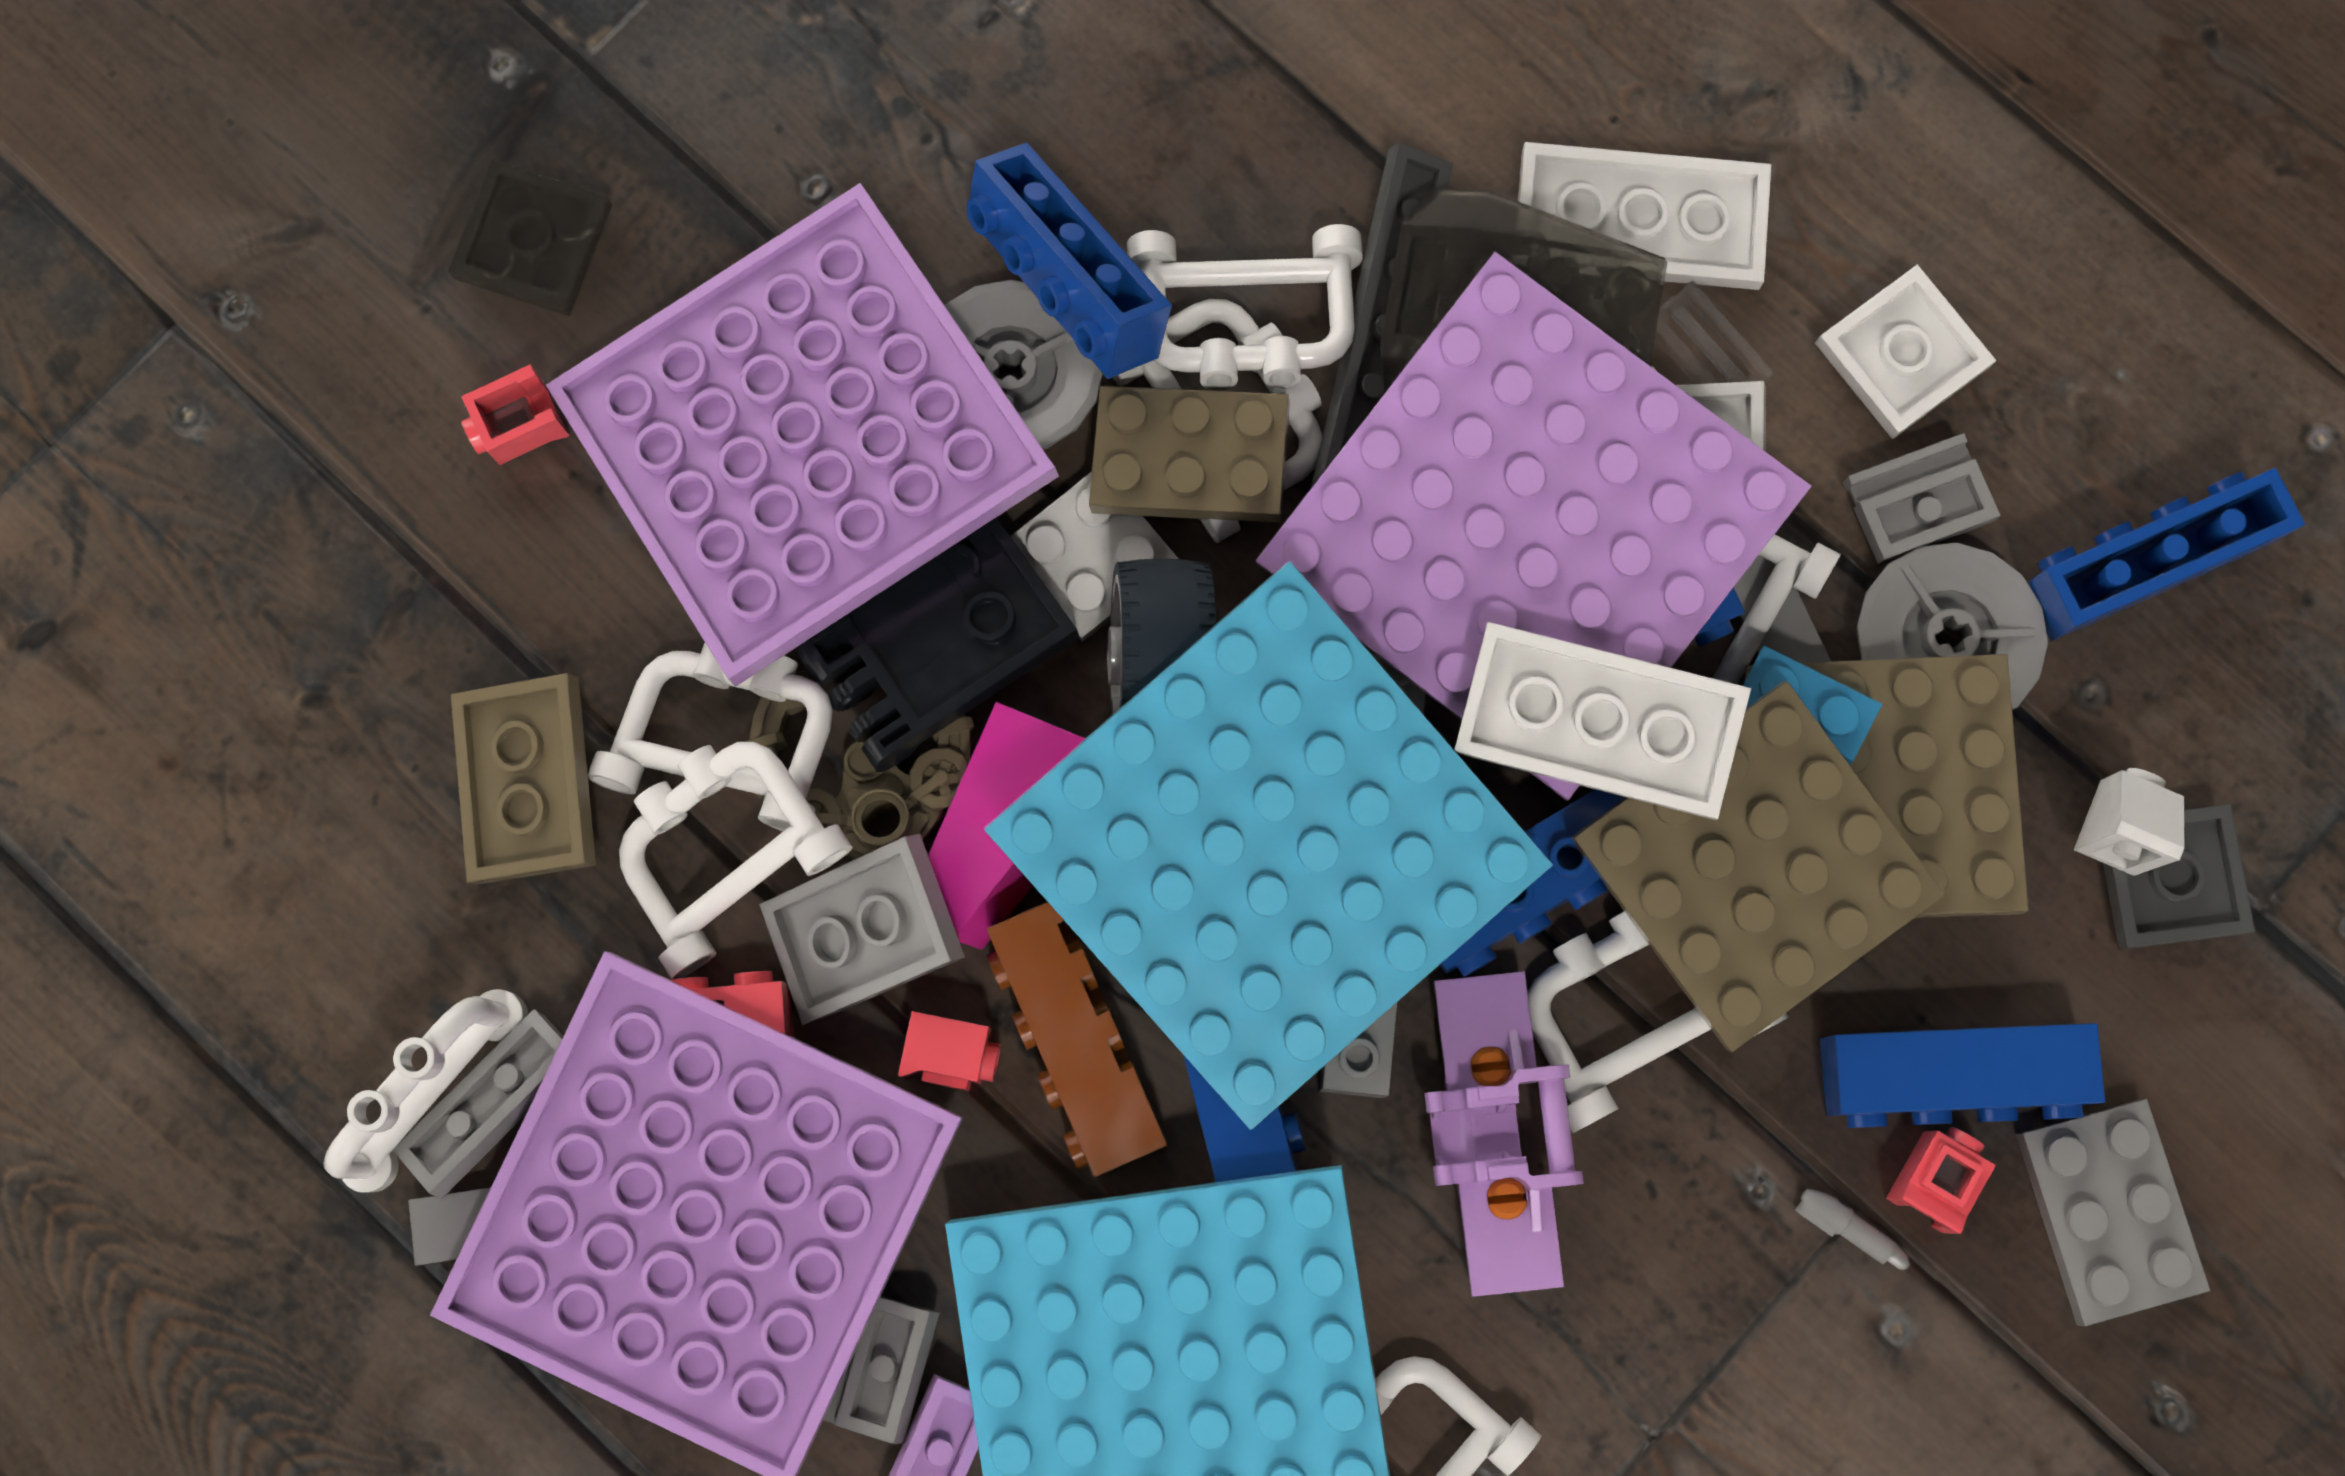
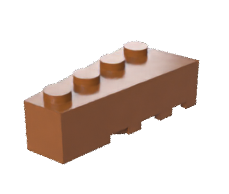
[986,902,1167,1178]

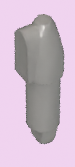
[1795,1188,1910,1270]

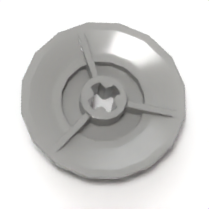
[944,280,1103,450]
[1856,543,2048,710]

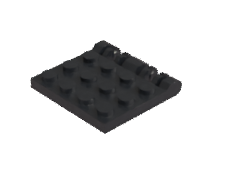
[796,517,1080,772]

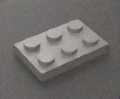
[759,834,965,1025]
[2015,1099,2210,1326]

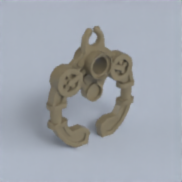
[745,661,976,859]

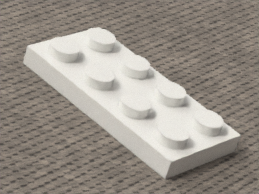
[1513,142,1771,290]
[1454,622,1751,820]

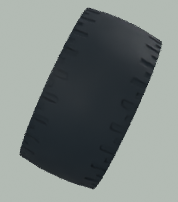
[1107,559,1216,716]

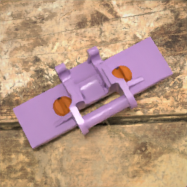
[1424,971,1584,1297]

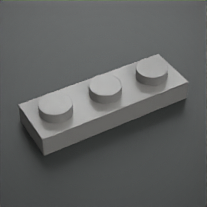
[393,1009,563,1199]

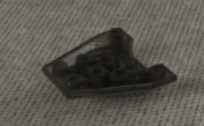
[1380,189,1667,393]

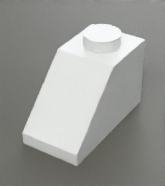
[2074,768,2185,876]

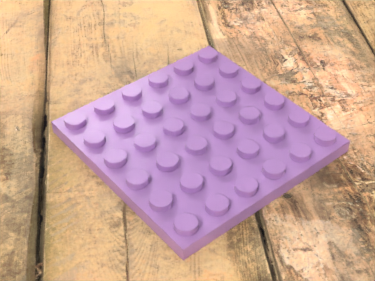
[546,183,1059,687]
[1256,252,1812,801]
[430,951,964,1476]

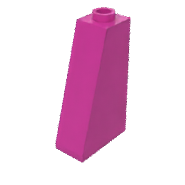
[928,702,1086,950]

